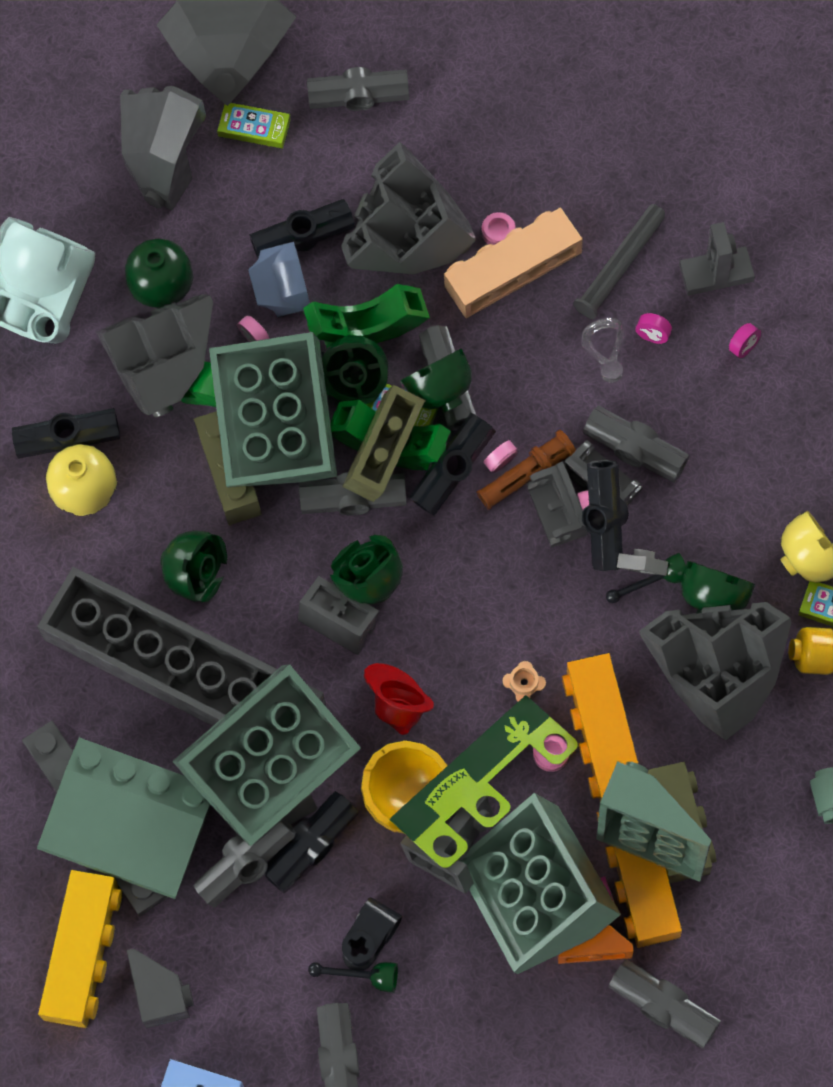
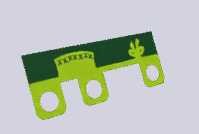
[389,695,578,868]

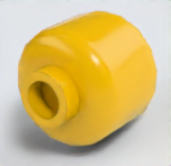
[788,627,833,675]

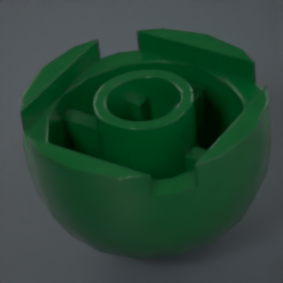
[125,238,194,308]
[322,335,388,404]
[400,348,472,413]
[161,530,227,602]
[330,535,403,604]
[681,561,755,614]

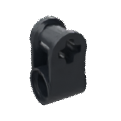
[342,897,403,971]

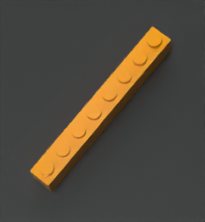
[562,653,682,948]

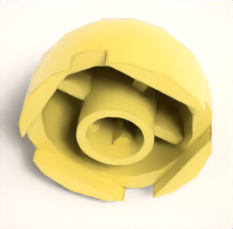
[46,444,117,516]
[780,511,833,583]

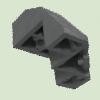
[157,0,297,106]
[120,86,206,211]
[341,142,476,274]
[96,294,213,417]
[639,602,791,740]

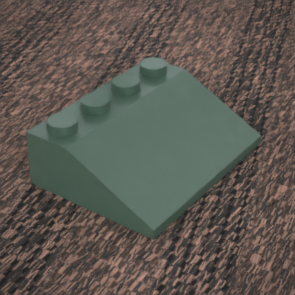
[209,332,337,488]
[172,664,361,846]
[37,737,212,899]
[596,761,711,882]
[459,793,621,974]

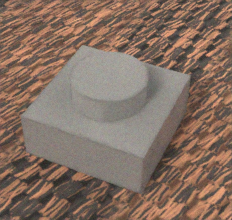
[617,549,668,576]

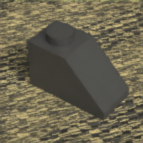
[127,949,194,1028]

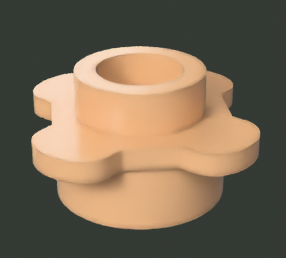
[503,661,546,702]

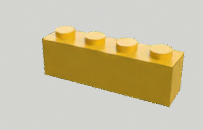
[38,870,122,1028]

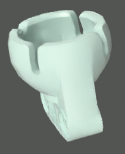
[0,217,95,344]

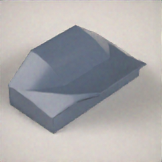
[248,242,310,317]

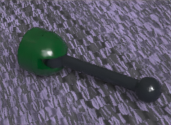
[606,553,686,603]
[308,962,398,993]

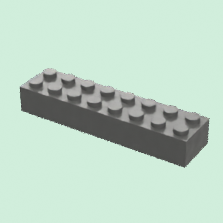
[37,567,326,726]

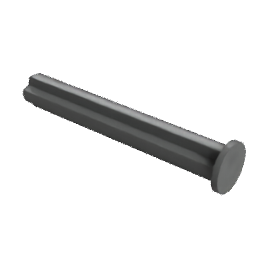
[573,204,665,319]

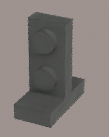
[679,222,755,296]
[400,796,494,894]

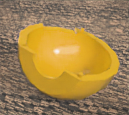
[361,741,447,833]

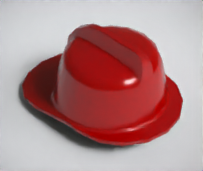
[364,663,434,735]

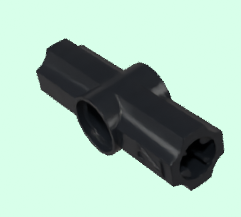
[249,199,355,259]
[12,408,120,459]
[409,413,496,516]
[582,460,629,571]
[264,791,359,894]

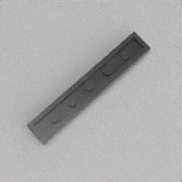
[22,720,168,917]

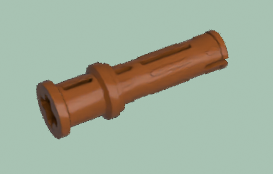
[476,429,576,510]

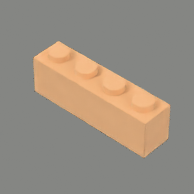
[444,207,583,318]

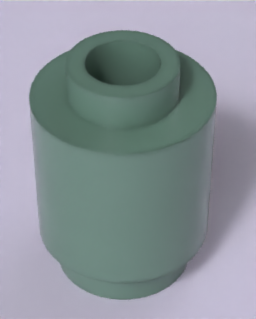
[810,767,833,824]

